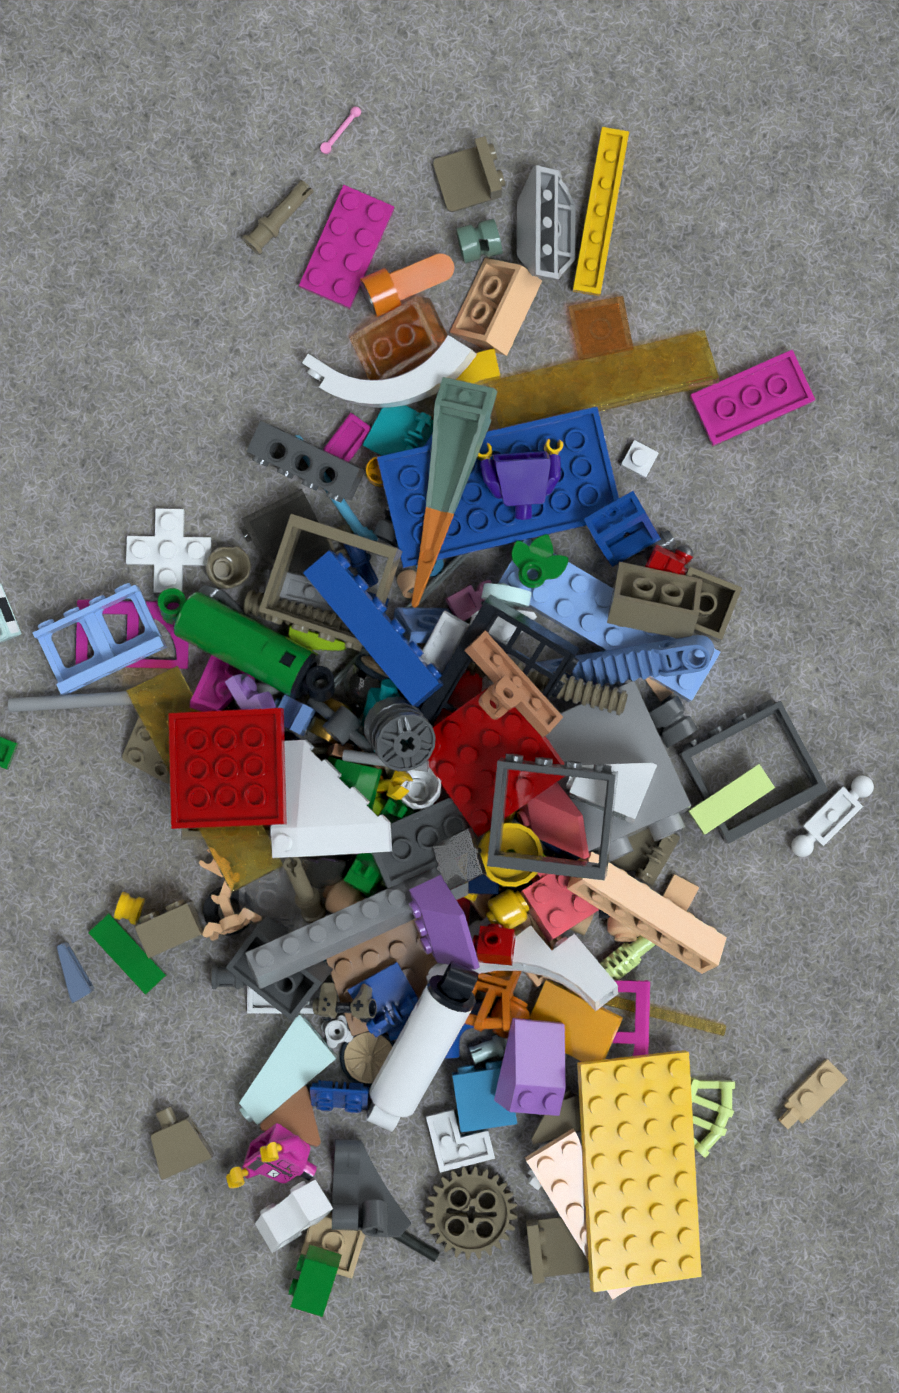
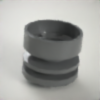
[364,696,436,771]

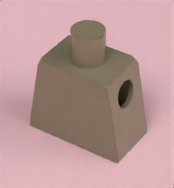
[151,1106,214,1180]

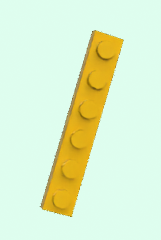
[573,127,629,297]

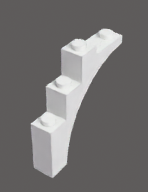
[426,917,618,1011]

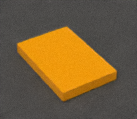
[529,980,623,1062]

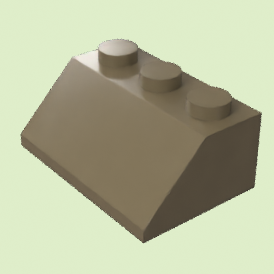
[607,562,703,639]

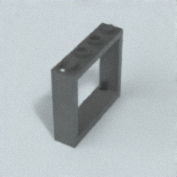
[679,699,829,844]
[487,754,618,881]

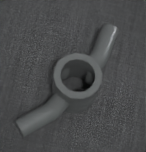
[308,698,376,754]

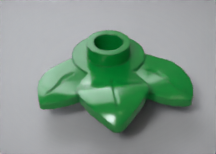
[512,534,569,589]

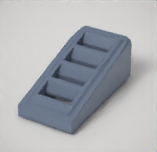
[57,942,95,1003]

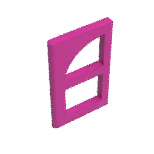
[75,599,189,669]
[580,980,650,1062]

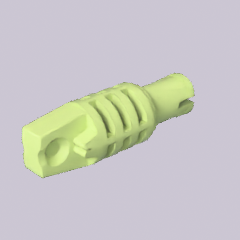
[600,936,655,980]

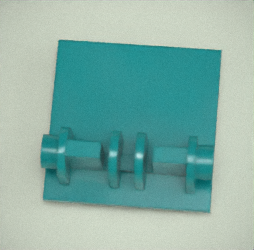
[362,405,434,456]

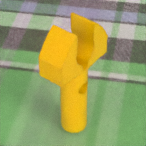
[377,770,413,800]

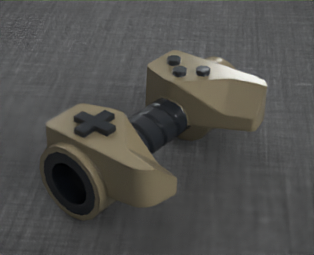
[313,983,377,1023]

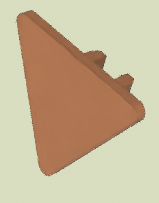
[260,1086,321,1147]

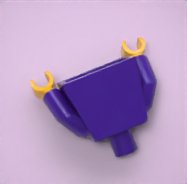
[477,439,563,520]

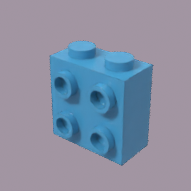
[452,1061,517,1132]

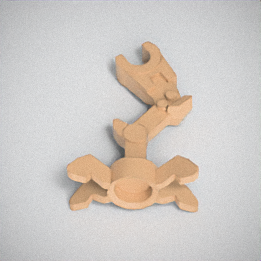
[199,848,262,941]

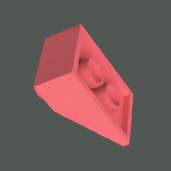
[517,782,589,859]

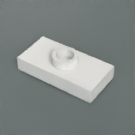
[421,611,470,674]

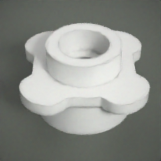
[321,1015,353,1048]

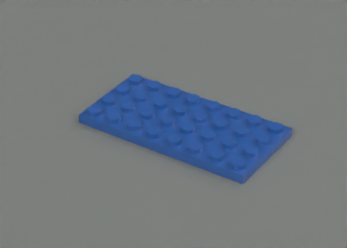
[377,407,619,568]

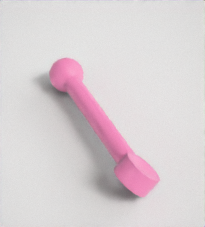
[320,106,361,154]

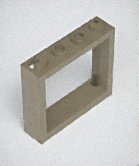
[259,514,402,651]

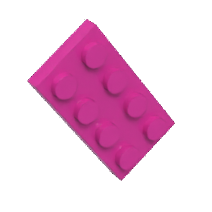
[299,185,395,309]
[690,349,815,447]

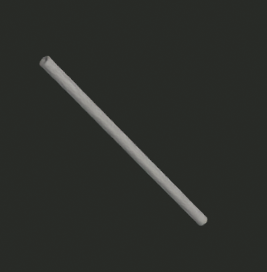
[8,680,318,712]

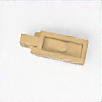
[778,1059,848,1130]

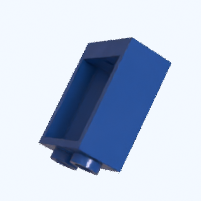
[584,491,661,567]

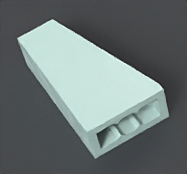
[239,1013,337,1125]

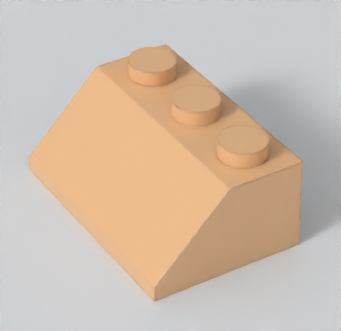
[450,258,542,356]

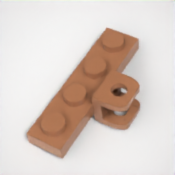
[464,630,563,737]

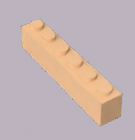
[567,852,727,974]

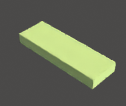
[688,764,775,835]

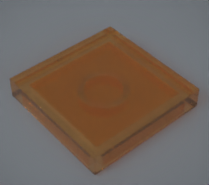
[568,296,634,362]

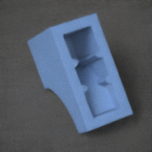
[274,694,316,736]

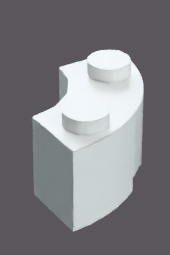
[255,1180,333,1253]

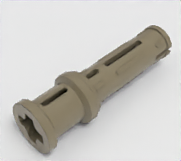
[242,180,314,255]
[283,857,326,924]

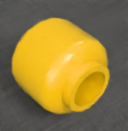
[486,889,530,929]

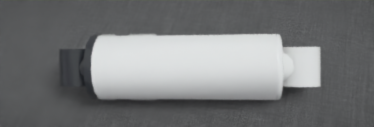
[366,961,479,1132]

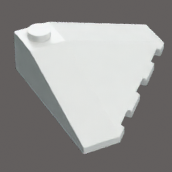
[271,740,392,858]

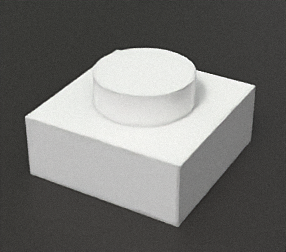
[621,440,659,478]

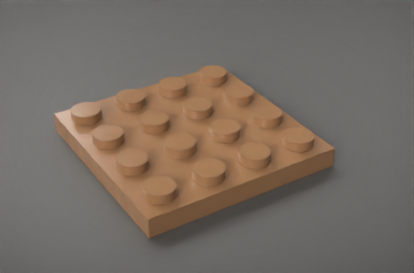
[326,918,438,1036]

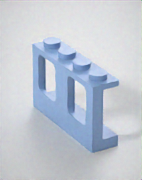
[33,583,167,695]

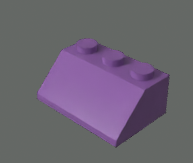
[409,875,480,970]

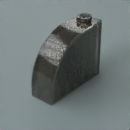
[240,489,333,577]

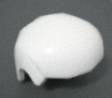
[400,767,441,809]

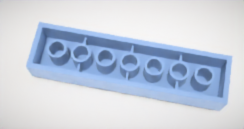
[499,539,721,702]

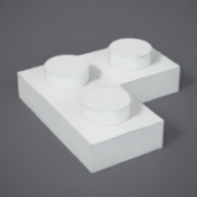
[426,1109,495,1173]

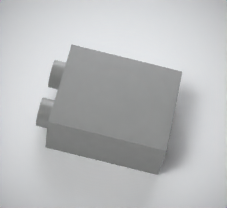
[546,681,691,862]

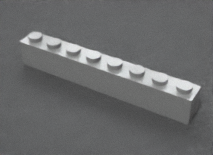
[245,858,468,989]

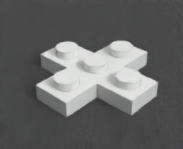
[126,509,212,593]

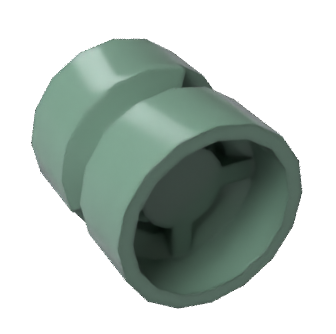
[456,218,503,264]

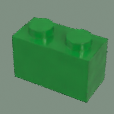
[288,1244,342,1317]

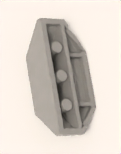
[517,165,575,281]

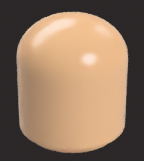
[397,569,417,598]

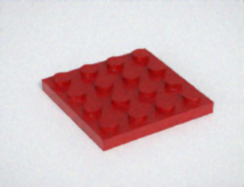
[428,688,565,837]
[169,708,287,829]

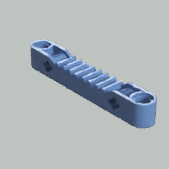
[537,635,714,686]

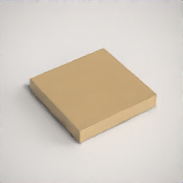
[299,1211,365,1279]

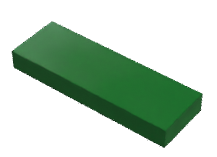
[88,913,167,995]

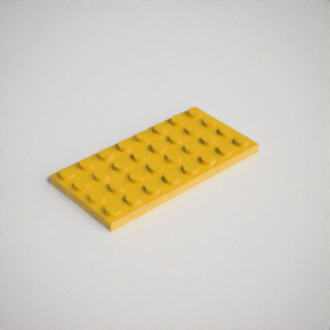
[577,1050,702,1292]

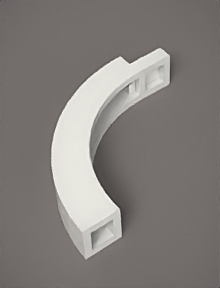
[302,335,477,408]

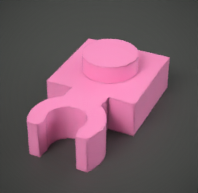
[445,580,492,621]

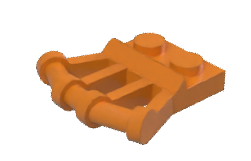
[463,971,522,1032]

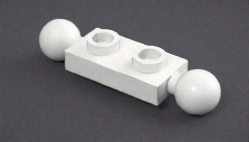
[791,775,874,857]

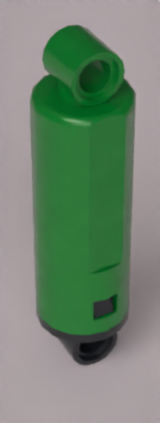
[158,588,335,702]

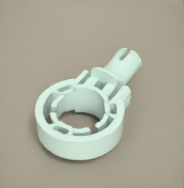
[481,583,532,608]

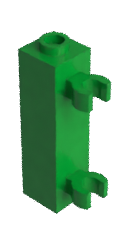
[344,797,420,897]

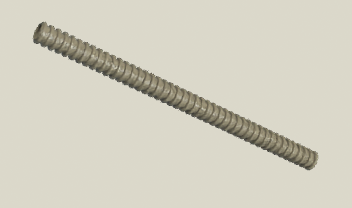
[243,590,628,716]

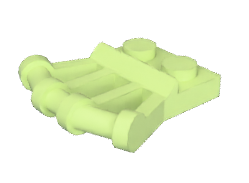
[690,1077,735,1158]

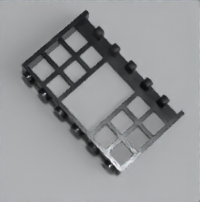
[420,594,579,728]

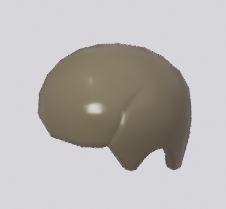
[205,546,252,589]

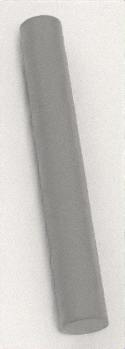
[343,749,429,772]

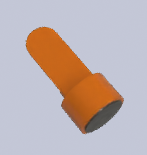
[360,253,454,317]

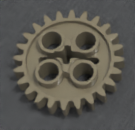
[425,1165,518,1260]

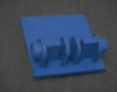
[347,962,419,1038]
[310,1080,369,1113]

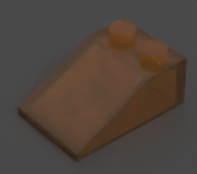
[349,296,448,380]

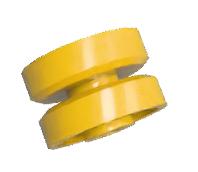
[477,823,543,887]

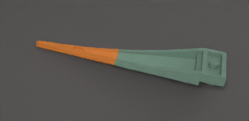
[411,377,498,608]

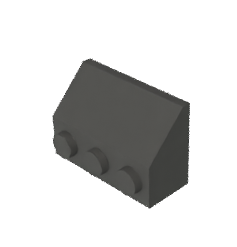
[226,916,333,1021]

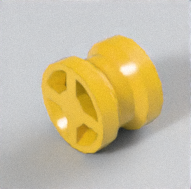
[114,892,145,925]

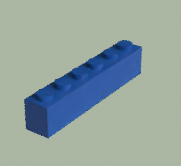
[303,550,444,707]

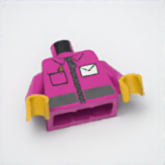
[226,1123,317,1188]

